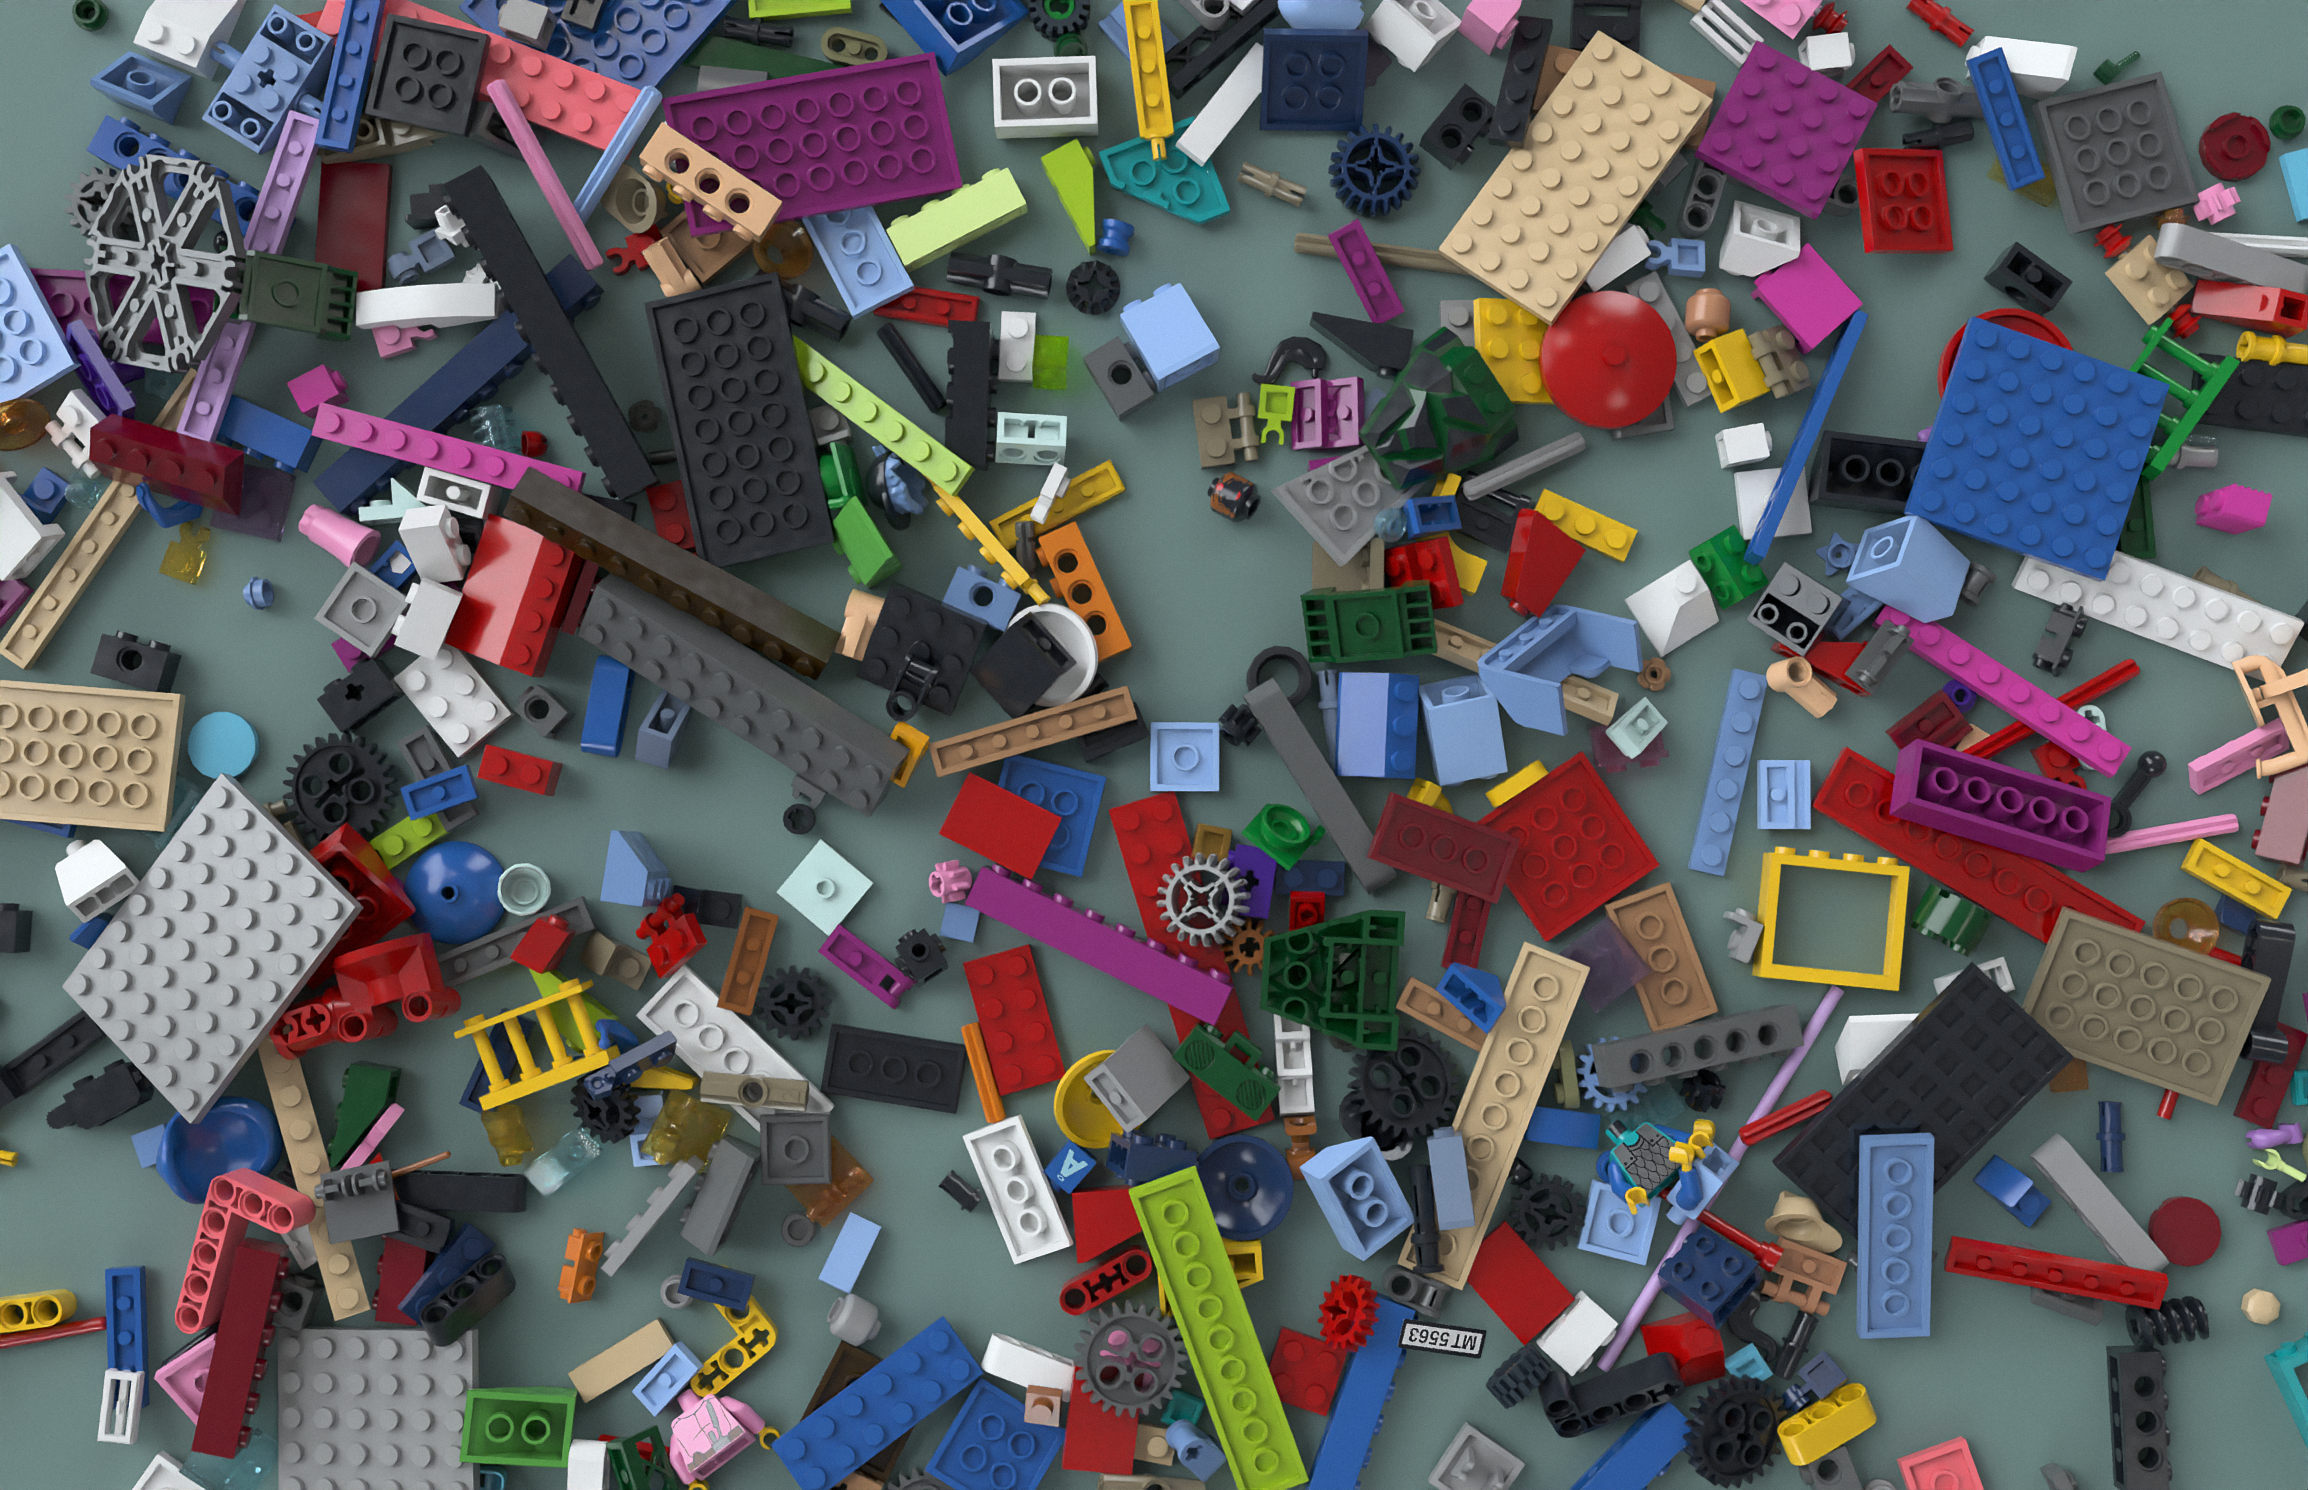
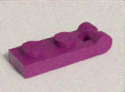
[818,924,916,1009]

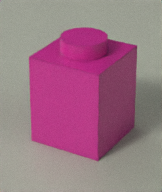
[287,364,350,419]

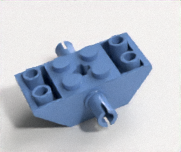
[202,4,334,155]

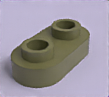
[821,27,889,67]
[1551,1039,1580,1110]

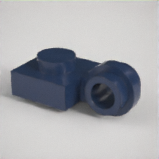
[1781,1350,1848,1414]

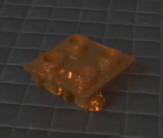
[784,1133,874,1228]

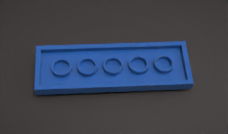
[771,1315,984,1490]

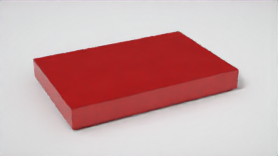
[938,772,1062,880]
[1466,1220,1575,1345]
[1061,1365,1144,1475]

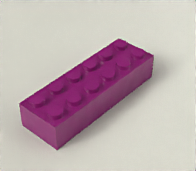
[1889,739,2111,873]

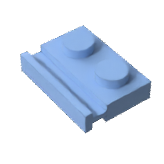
[1757,760,1811,829]

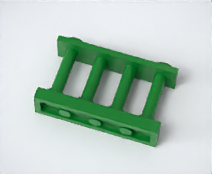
[2129,317,2240,481]

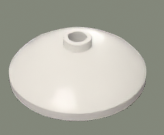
[1003,603,1098,707]

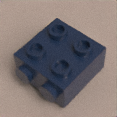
[1105,1129,1199,1186]
[1657,1225,1762,1330]

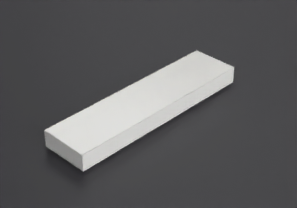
[1175,42,1263,167]

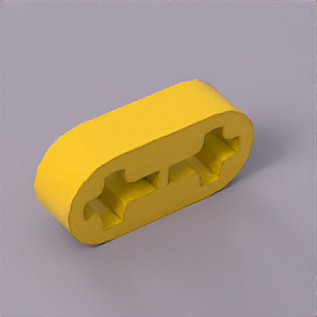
[1485,759,1548,808]

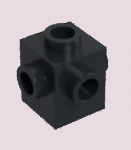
[894,928,948,987]

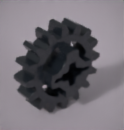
[755,965,832,1041]
[570,1068,641,1144]
[1509,1173,1586,1251]

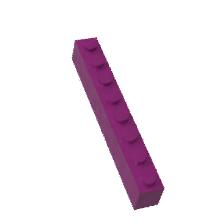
[965,863,1235,1026]

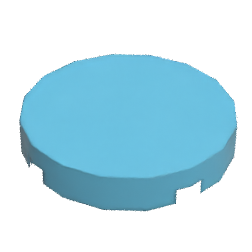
[188,712,260,779]

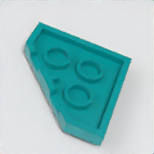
[1099,116,1231,226]

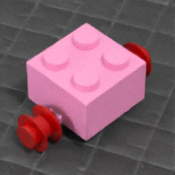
[1740,0,1849,39]

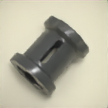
[1958,562,1997,607]

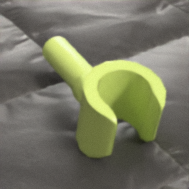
[2252,1148,2307,1182]

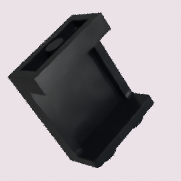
[969,611,1077,719]

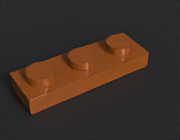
[716,906,779,1016]

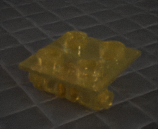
[640,1088,733,1175]

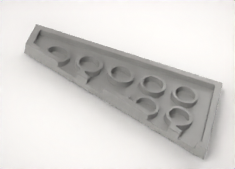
[1270,445,1426,567]

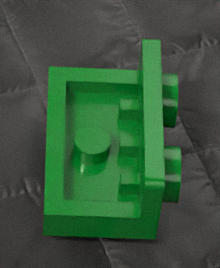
[1689,524,1770,609]

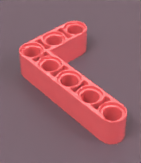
[175,1168,316,1334]

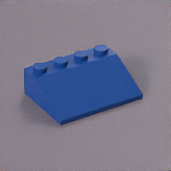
[881,0,1029,77]

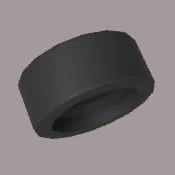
[1246,646,1312,708]

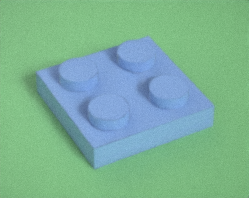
[1150,722,1219,792]
[1576,1179,1662,1266]

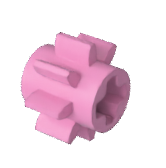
[2192,182,2241,225]
[929,860,972,903]

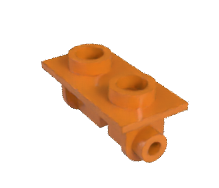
[557,1228,605,1304]

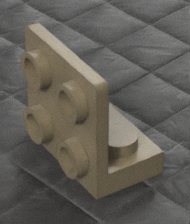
[1312,538,1384,592]

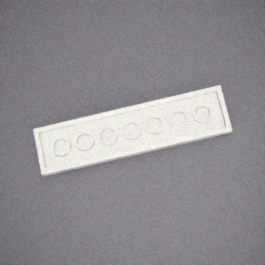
[2011,550,2305,682]

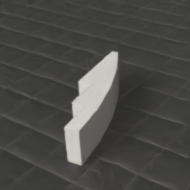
[356,283,499,330]
[1273,1014,1315,1116]

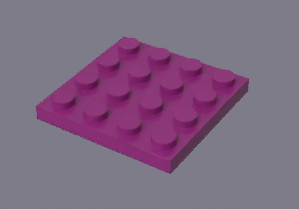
[1694,40,1878,220]

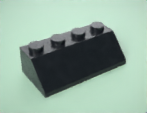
[1808,430,1927,516]

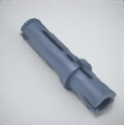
[1316,669,1339,773]

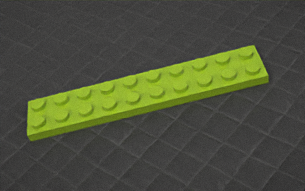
[1128,1166,1309,1490]

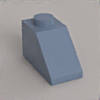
[635,689,693,770]

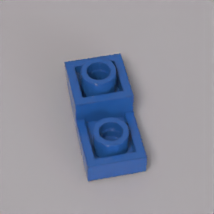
[1523,1106,1601,1149]

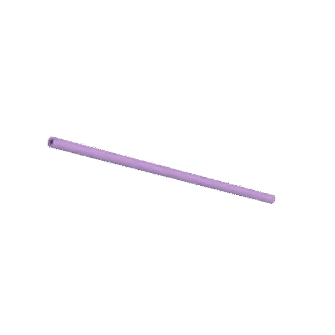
[1597,985,1844,1372]

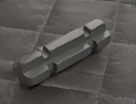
[1015,520,1037,580]

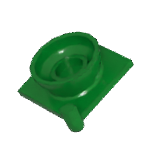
[820,442,868,510]
[1241,803,1326,871]

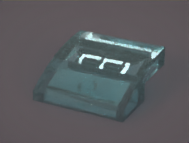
[179,1428,278,1490]

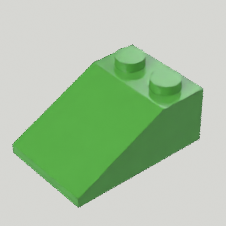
[832,496,904,589]
[459,1386,577,1468]

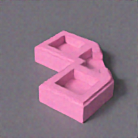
[340,1103,405,1170]

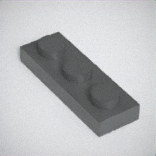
[396,725,480,832]

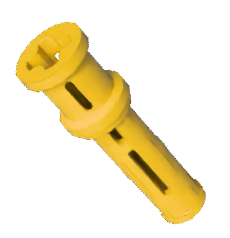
[2236,331,2308,366]

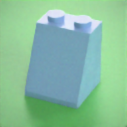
[1120,283,1220,393]
[1846,516,1970,623]
[1418,673,1508,787]

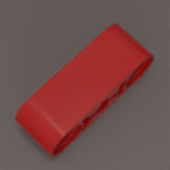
[1059,1245,1152,1316]

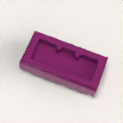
[2266,1219,2308,1266]

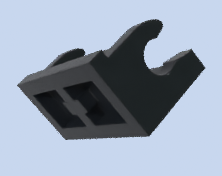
[1076,702,1150,763]

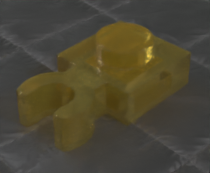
[159,521,210,585]

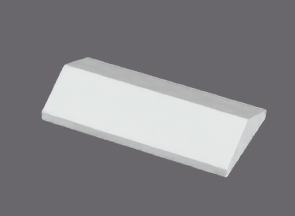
[962,1114,1074,1265]

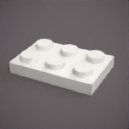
[394,635,515,758]

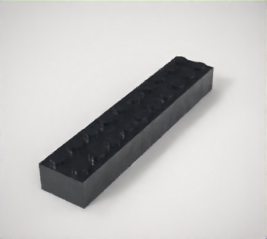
[442,165,661,501]

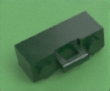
[1172,1022,1281,1122]

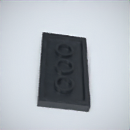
[820,1023,967,1114]

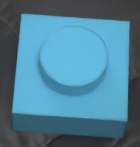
[1725,1343,1773,1381]

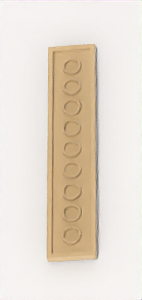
[1397,941,1590,1290]

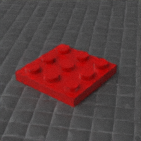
[1853,148,1954,254]

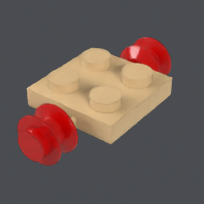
[2093,223,2201,340]

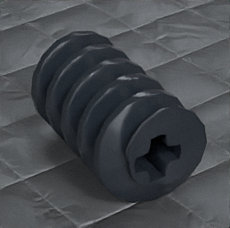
[2125,1296,2209,1348]

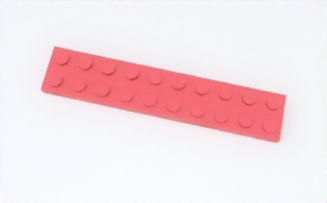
[316,0,642,161]

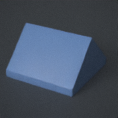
[90,51,191,125]

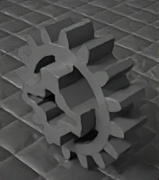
[64,167,137,240]

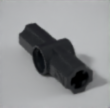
[946,251,1053,300]
[753,269,852,343]

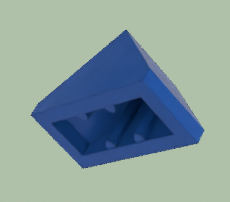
[1402,495,1462,541]
[1435,962,1507,1034]

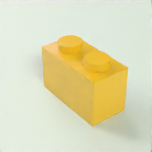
[1693,328,1771,413]

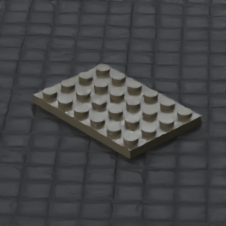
[2022,906,2272,1106]

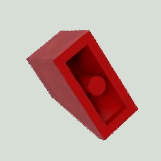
[510,914,576,974]

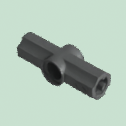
[1889,77,1985,123]

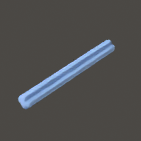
[573,85,662,225]

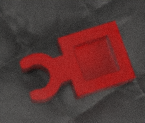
[605,224,663,276]
[2030,740,2087,790]

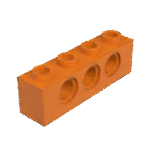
[1035,521,1132,664]

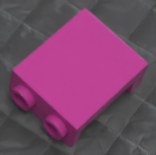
[1750,243,1863,356]

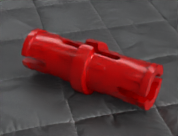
[1906,0,1974,49]

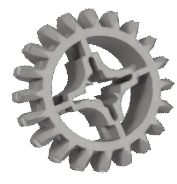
[1157,853,1251,947]

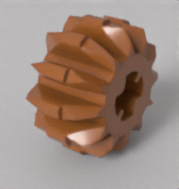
[1220,917,1275,976]

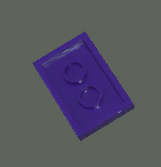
[66,319,145,420]

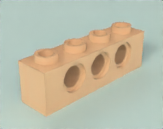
[639,122,783,243]

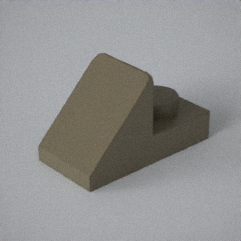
[578,929,653,991]

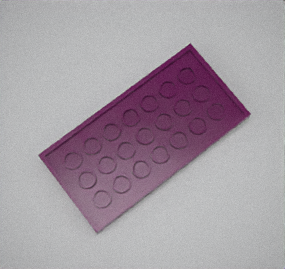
[662,52,963,238]

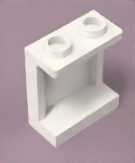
[0,471,66,581]

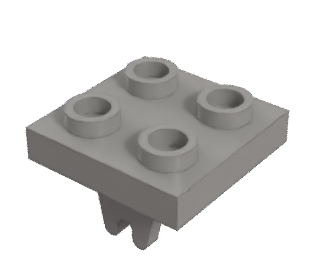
[1427,1421,1525,1490]

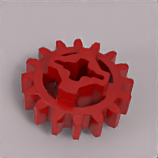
[1318,1274,1380,1353]

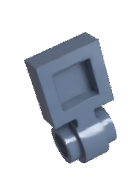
[388,227,458,286]

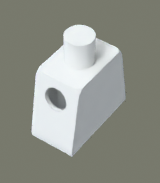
[55,840,140,924]

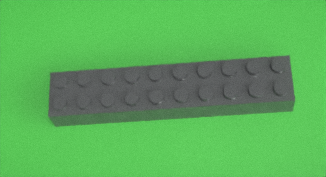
[578,573,910,818]

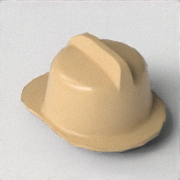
[1764,1191,1843,1253]

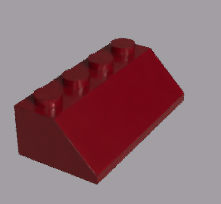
[89,414,245,516]

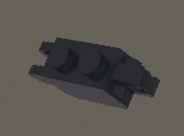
[46,1059,154,1129]

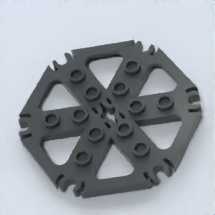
[83,154,247,374]

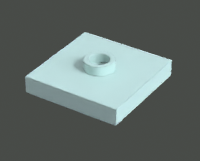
[777,839,874,936]

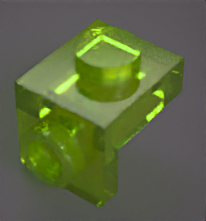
[1032,335,1069,390]

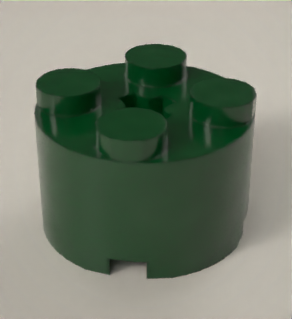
[1910,883,1995,957]

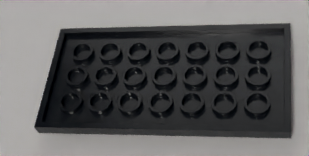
[644,272,837,569]

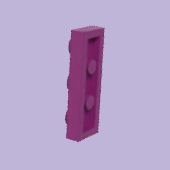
[1328,218,1405,324]

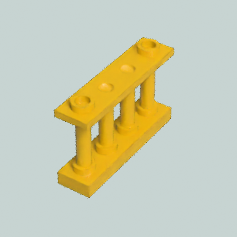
[453,977,621,1111]

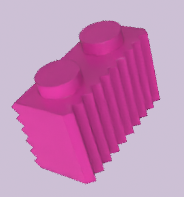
[2195,483,2272,535]

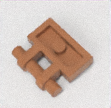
[1759,1236,1847,1316]

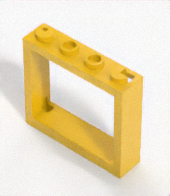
[1752,846,1910,991]

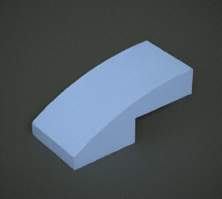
[629,1089,669,1167]
[818,1212,881,1294]

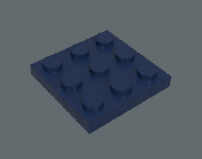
[1260,28,1369,131]

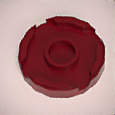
[2198,112,2271,182]
[2148,1195,2222,1267]

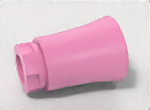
[298,504,381,568]

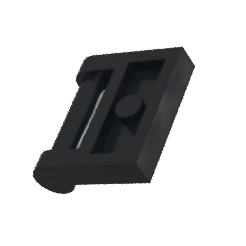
[1570,0,1642,53]
[1455,470,1531,554]

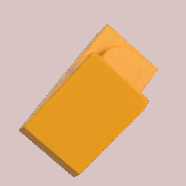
[890,722,930,788]

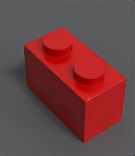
[477,744,563,796]

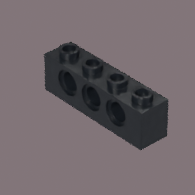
[2106,1345,2173,1490]

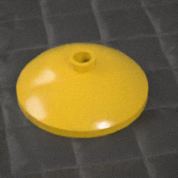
[1054,1050,1143,1149]

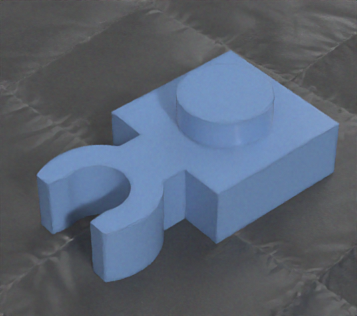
[1644,238,1705,278]

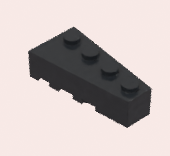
[945,320,1000,471]

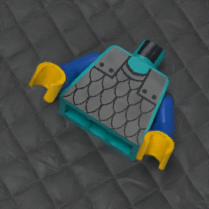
[1605,1119,1714,1215]

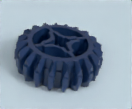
[1328,123,1421,218]

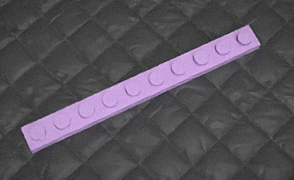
[176,110,319,443]

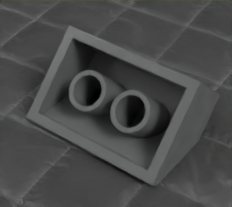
[679,1134,761,1257]

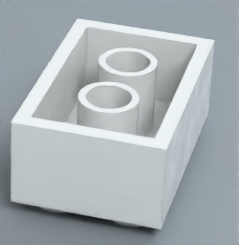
[992,56,1099,139]

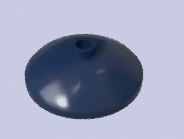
[1198,1135,1294,1241]

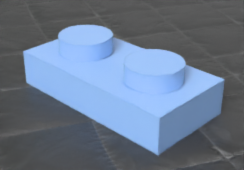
[632,1341,704,1417]

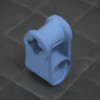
[1165,1419,1227,1482]

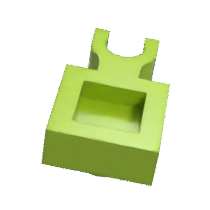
[1258,384,1295,445]

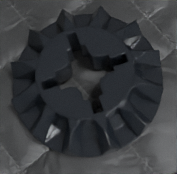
[1066,260,1121,315]

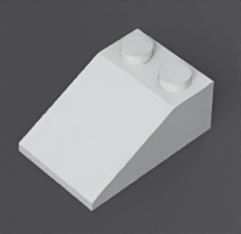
[133,0,246,81]

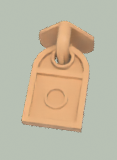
[2231,655,2308,779]

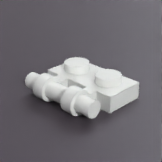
[45,389,106,479]

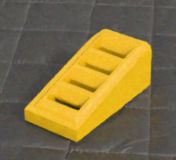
[622,1066,700,1090]

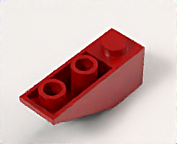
[2189,279,2308,338]

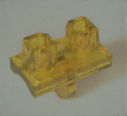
[481,1104,533,1167]

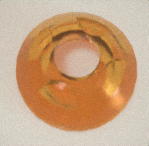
[753,220,814,280]
[2153,897,2220,955]

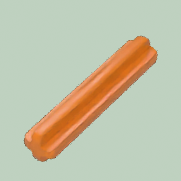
[961,1022,1006,1123]

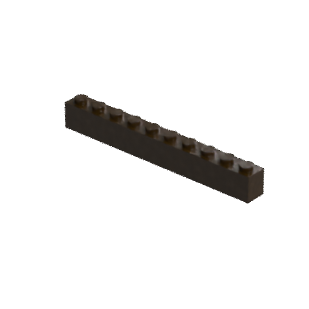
[503,466,842,681]

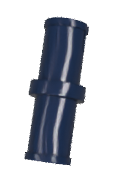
[2096,1101,2126,1172]

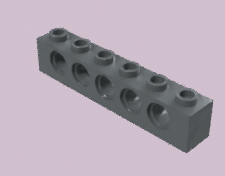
[1591,1004,1804,1093]

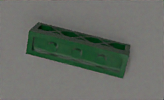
[605,1425,679,1490]

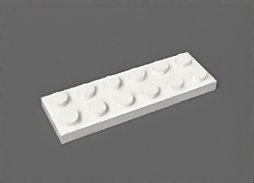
[636,964,835,1133]

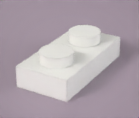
[999,311,1036,383]

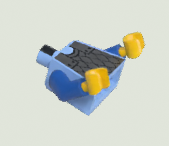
[1665,1119,1740,1225]

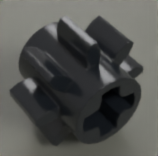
[1218,704,1262,746]
[1679,1069,1726,1113]
[2234,1174,2284,1215]

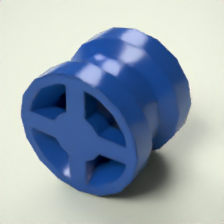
[1096,219,1135,256]

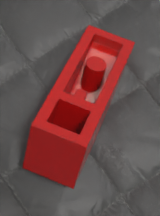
[1770,641,1871,697]

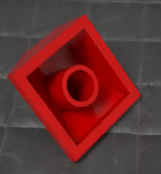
[1639,1312,1726,1387]

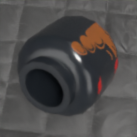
[1207,472,1261,523]

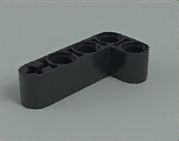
[2239,919,2296,1064]
[1537,1352,1685,1438]

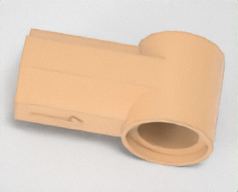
[642,237,702,297]
[835,588,885,661]
[1766,656,1838,718]

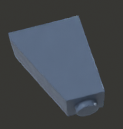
[1427,1126,1475,1231]

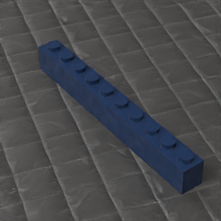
[313,254,605,517]

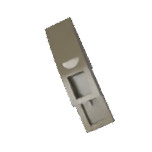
[319,114,450,164]

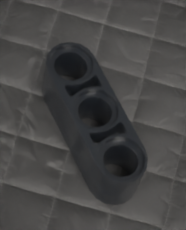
[419,1253,516,1347]

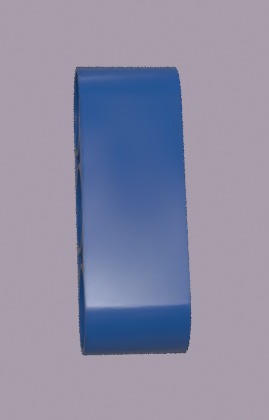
[581,654,635,758]

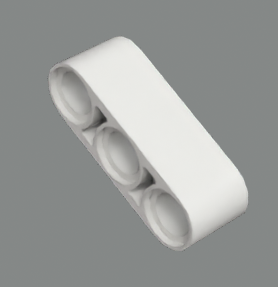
[980,1333,1074,1402]
[567,1439,610,1490]

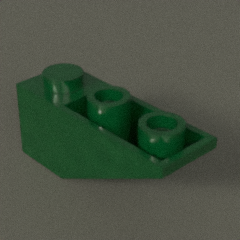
[328,1061,402,1167]

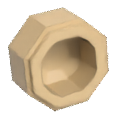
[2241,1288,2281,1325]

